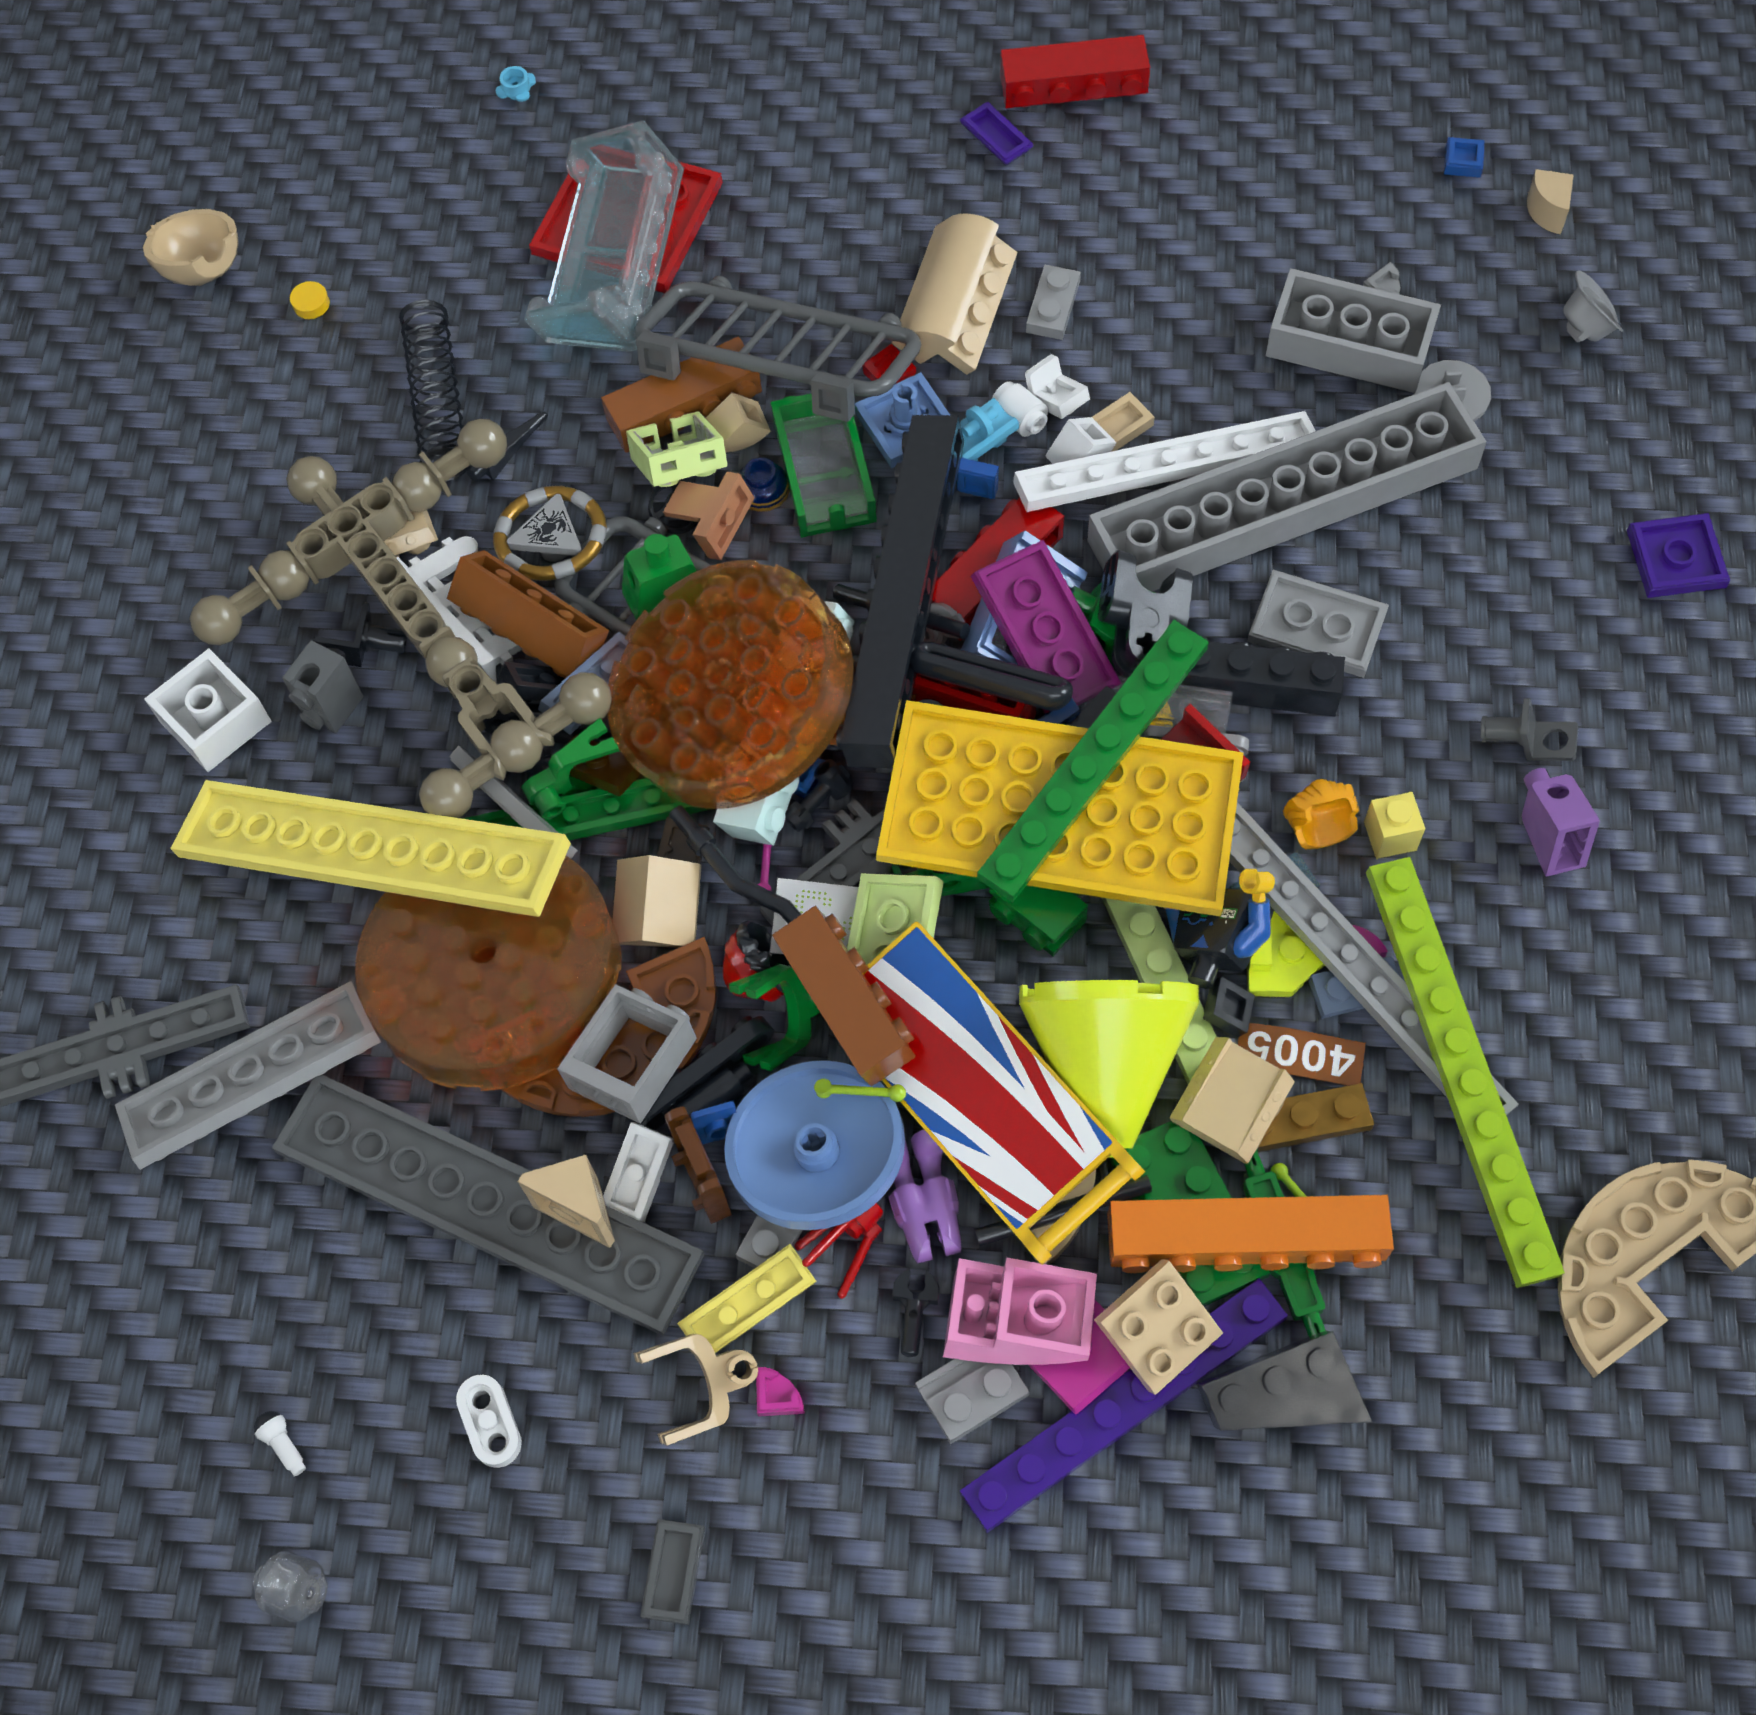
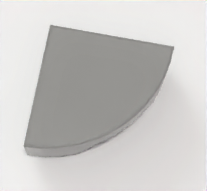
[1363,262,1401,294]

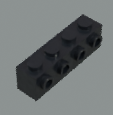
[1172,638,1345,717]

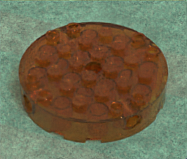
[608,560,853,809]
[355,856,622,1091]

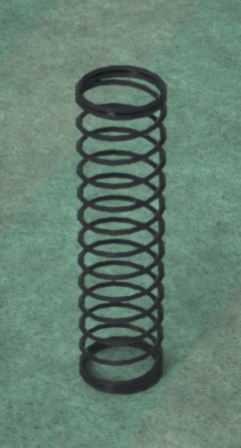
[399,300,469,481]

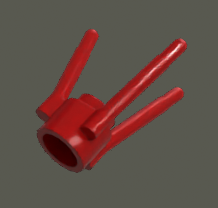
[794,1203,884,1299]

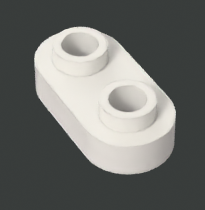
[456,1375,521,1468]

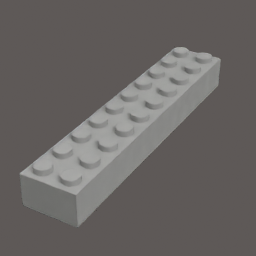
[1087,382,1487,591]

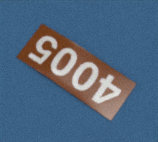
[1237,1023,1366,1086]

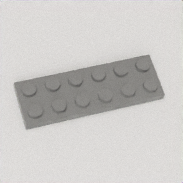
[115,981,381,1170]

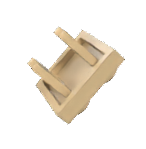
[1094,1259,1223,1395]

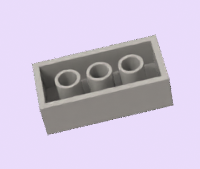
[1266,268,1441,393]

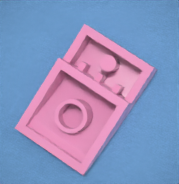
[943,1257,1097,1365]

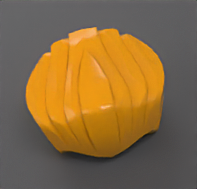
[1283,779,1360,850]

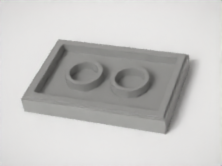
[1247,570,1389,678]

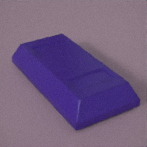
[960,101,1034,166]

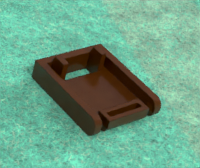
[665,1107,731,1224]

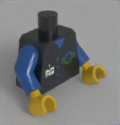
[1165,869,1275,989]

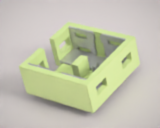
[626,411,728,487]

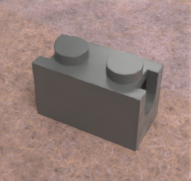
[282,640,364,734]

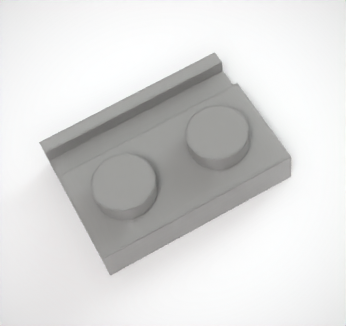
[915,1359,1029,1444]

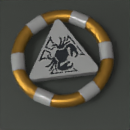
[493,486,607,581]

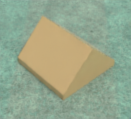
[611,855,702,948]
[518,1155,615,1248]

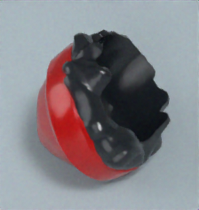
[723,920,791,1002]

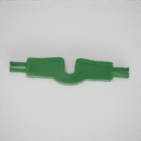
[1243,1149,1326,1337]

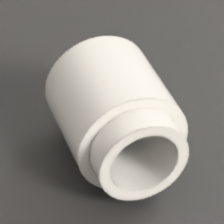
[992,381,1048,437]

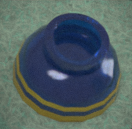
[739,457,790,512]

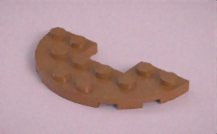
[466,937,716,1117]

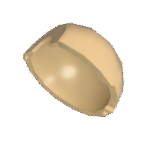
[143,209,239,286]

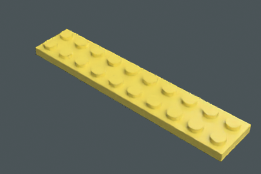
[170,780,571,917]

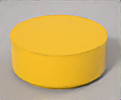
[290,281,330,319]

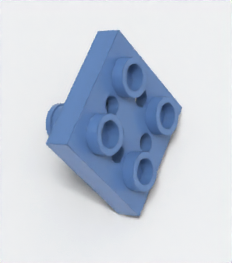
[855,372,950,468]

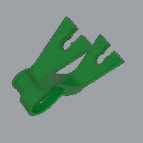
[521,718,620,820]
[729,964,820,1072]

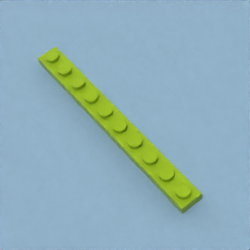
[1366,857,1565,1288]

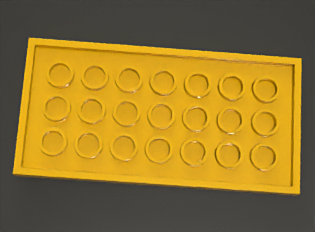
[876,700,1244,917]

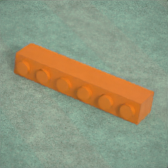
[1107,1195,1394,1273]

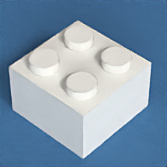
[144,648,272,772]

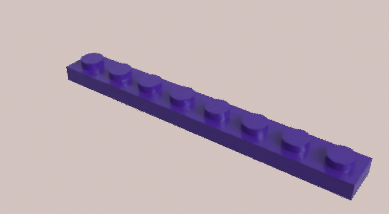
[960,1278,1288,1533]

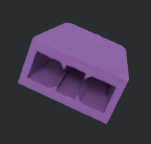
[1522,768,1600,877]

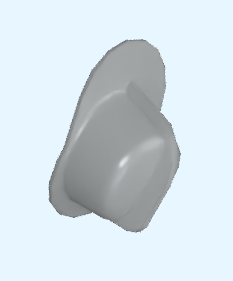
[1563,270,1624,342]

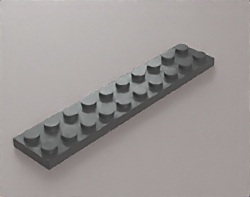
[272,1075,705,1336]

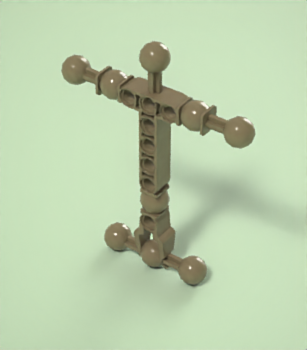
[189,419,612,818]

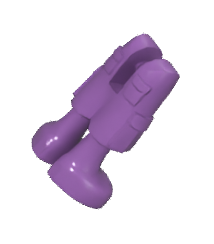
[889,1130,962,1264]

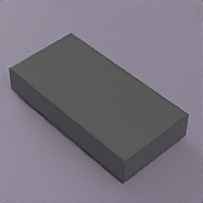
[640,1519,705,1626]

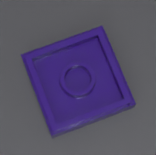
[1627,513,1730,598]

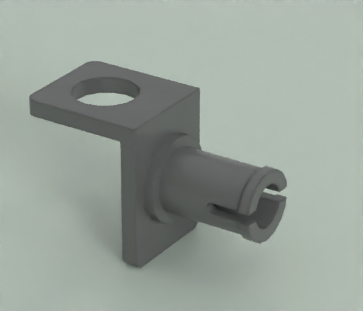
[1481,698,1579,761]

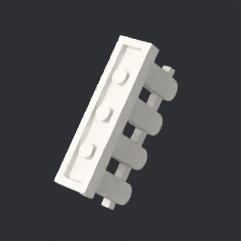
[397,536,522,682]

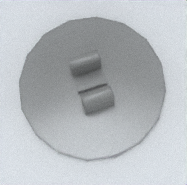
[1414,360,1491,421]

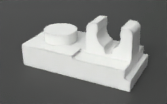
[603,1122,674,1222]

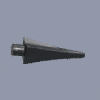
[466,411,548,482]

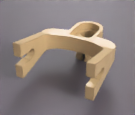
[633,1334,758,1446]

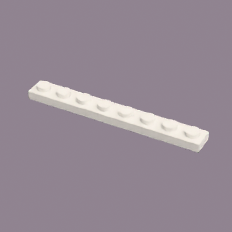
[1013,411,1316,512]

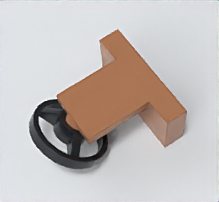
[648,472,755,560]

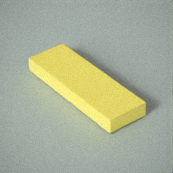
[677,1243,817,1354]

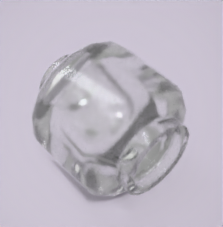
[253,1552,328,1622]

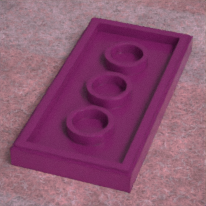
[971,540,1122,714]

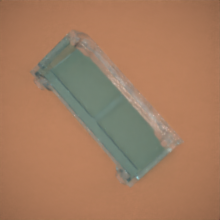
[524,120,684,352]

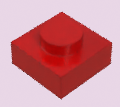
[862,343,916,384]

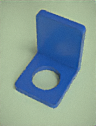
[691,1100,737,1145]

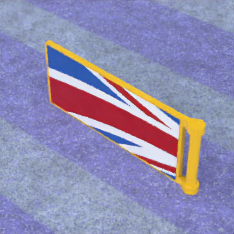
[863,922,1145,1265]

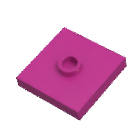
[1028,1300,1130,1415]

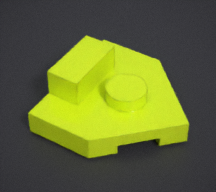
[1247,911,1325,997]

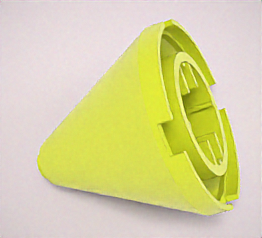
[1019,980,1199,1158]

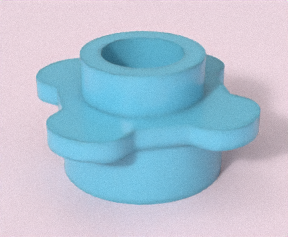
[496,66,536,102]

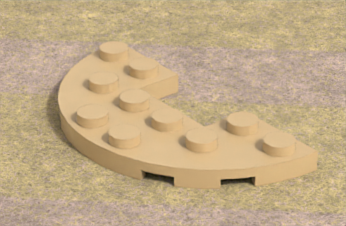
[1558,1160,1756,1378]

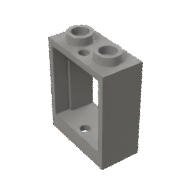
[557,984,697,1124]

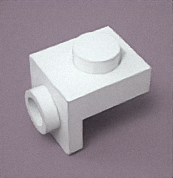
[1025,354,1090,419]

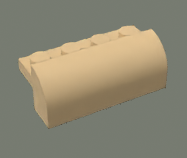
[892,214,1018,375]

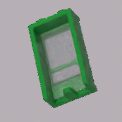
[771,394,877,538]

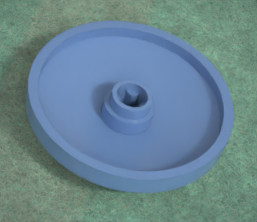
[724,1061,905,1230]

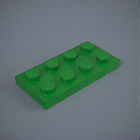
[1108,1121,1271,1307]

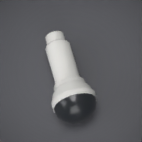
[254,1411,306,1476]

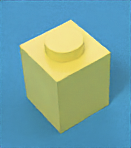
[1364,792,1425,859]

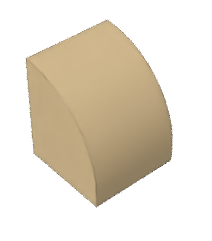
[1527,169,1573,234]
[705,393,771,452]

